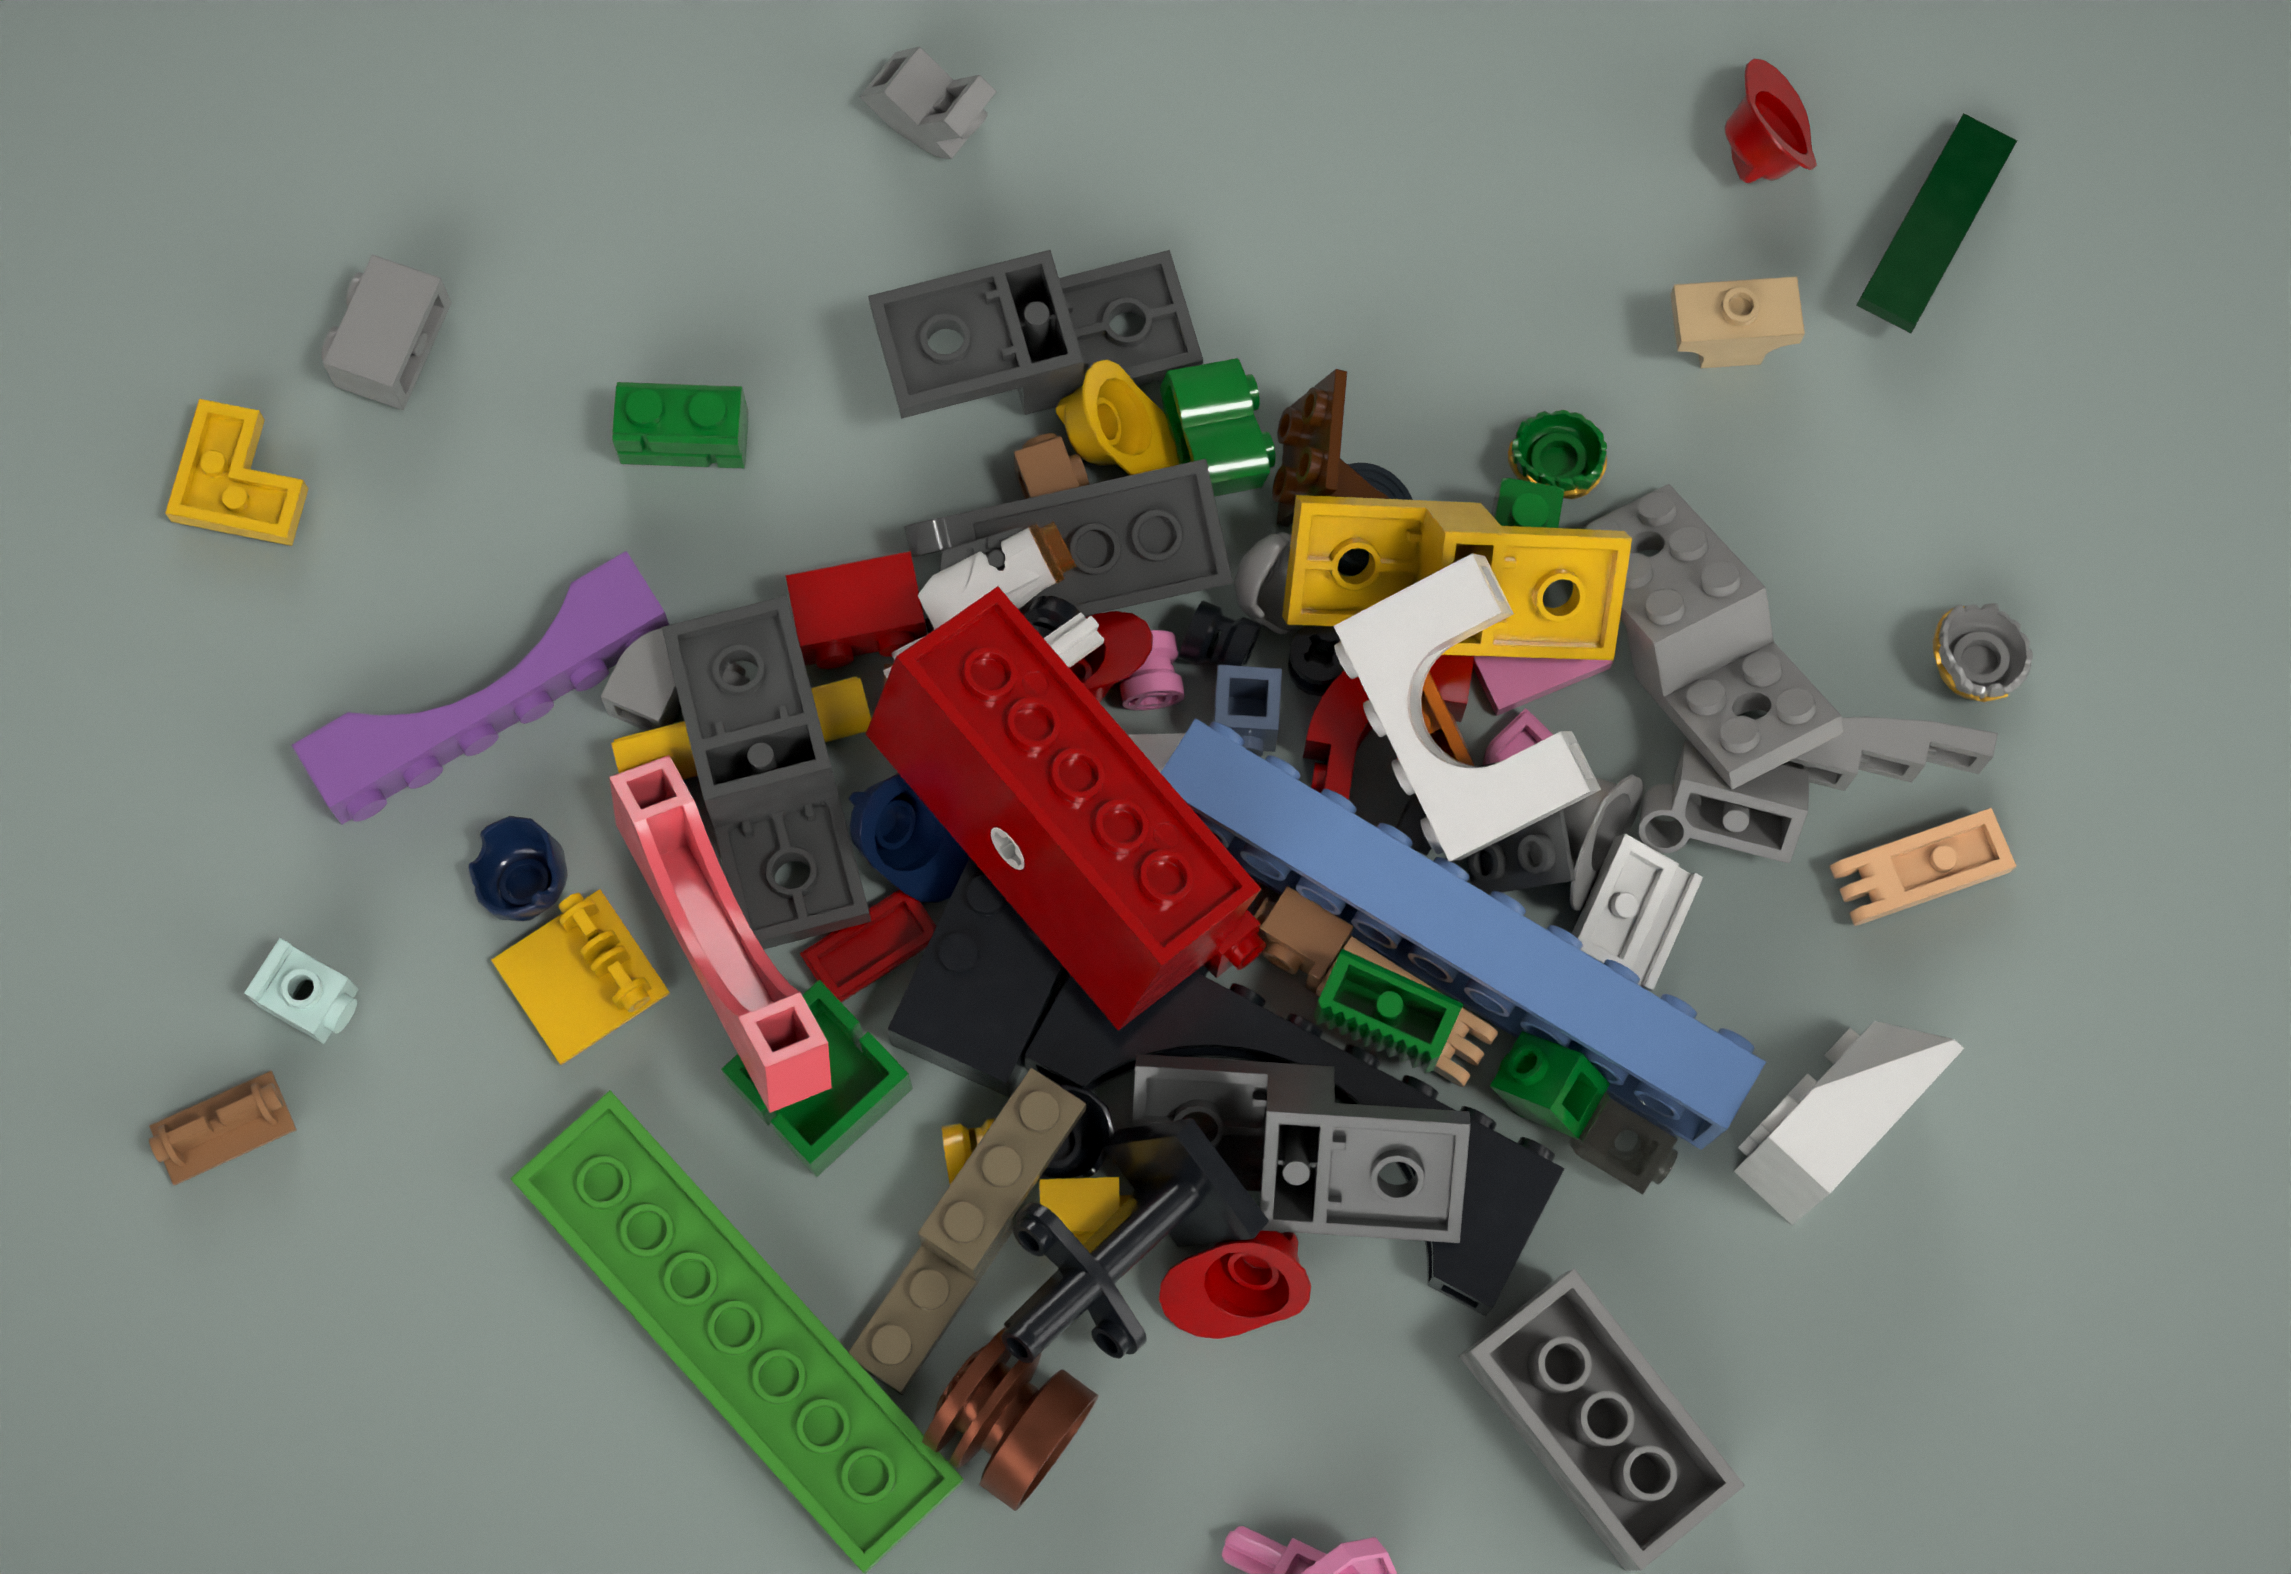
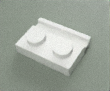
[1572,833,1703,991]

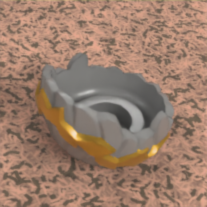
[1933,603,2033,702]

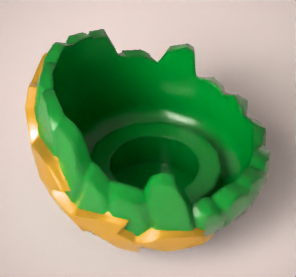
[1508,410,1608,500]

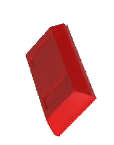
[799,890,936,1003]

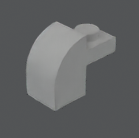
[860,46,997,159]
[600,628,750,731]

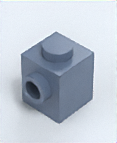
[1213,665,1282,757]

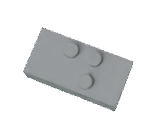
[1459,1268,1745,1571]

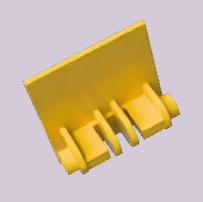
[491,889,670,1065]

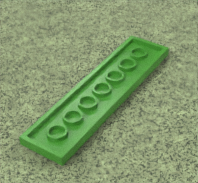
[510,1090,964,1574]

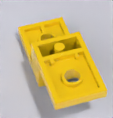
[1282,495,1632,660]

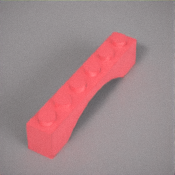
[609,755,832,1113]

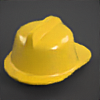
[1055,359,1179,476]

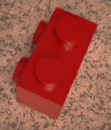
[785,551,927,669]

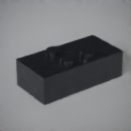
[887,857,1068,1097]

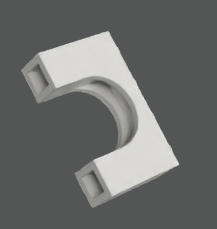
[1334,553,1601,862]

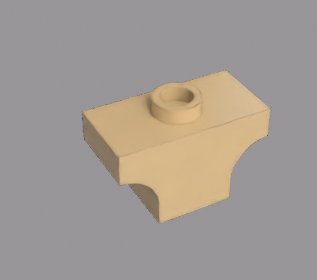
[1670,276,1805,369]

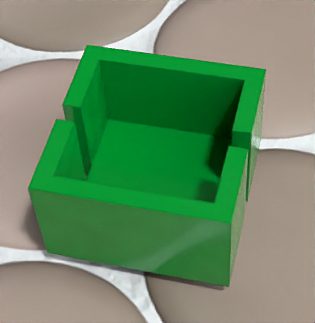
[721,980,913,1178]

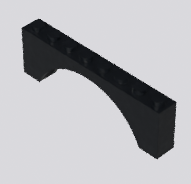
[1024,965,1565,1317]

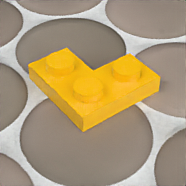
[165,399,309,546]

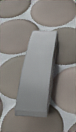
[1782,716,1998,791]

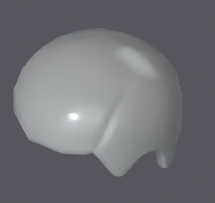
[1234,532,1304,634]

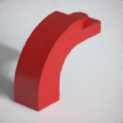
[1303,655,1474,800]

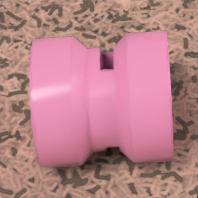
[1120,630,1185,710]

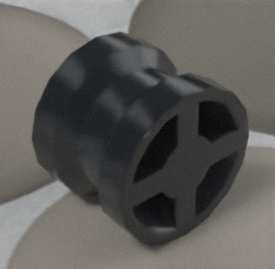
[1288,625,1344,696]

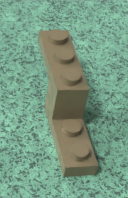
[848,1068,1086,1395]

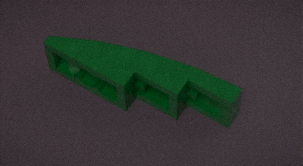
[1856,113,2018,334]

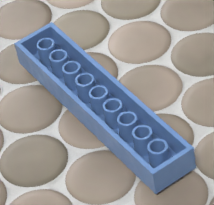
[1161,718,1766,1150]

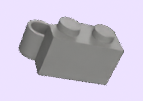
[1639,740,1809,864]

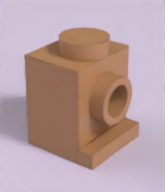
[1014,433,1089,499]
[1254,886,1354,994]

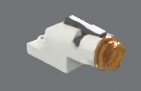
[883,521,1077,678]

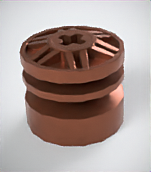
[922,1327,1099,1511]

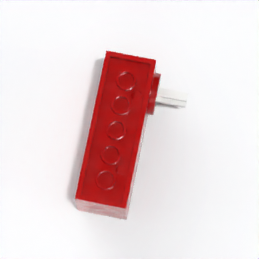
[866,586,1261,1031]

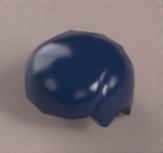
[468,816,568,922]

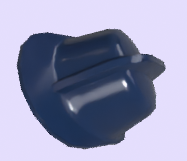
[848,773,970,902]

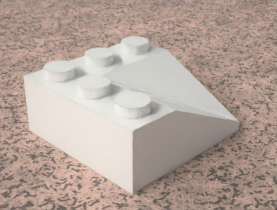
[1734,1021,1964,1225]

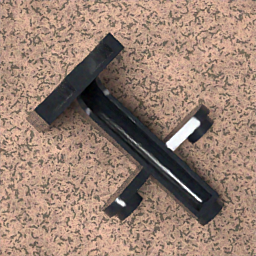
[1001,1118,1269,1363]

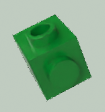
[1490,1031,1610,1139]

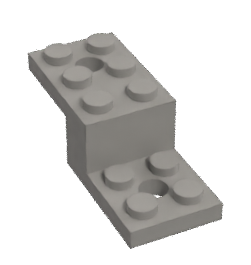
[1578,484,1844,790]

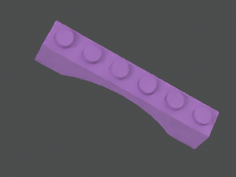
[292,551,669,825]

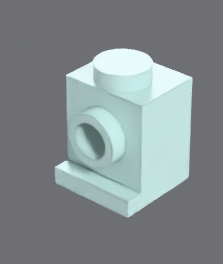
[244,938,359,1044]

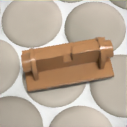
[149,1071,297,1186]

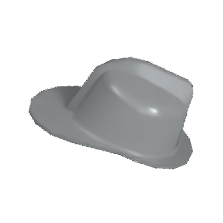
[1563,775,1644,911]

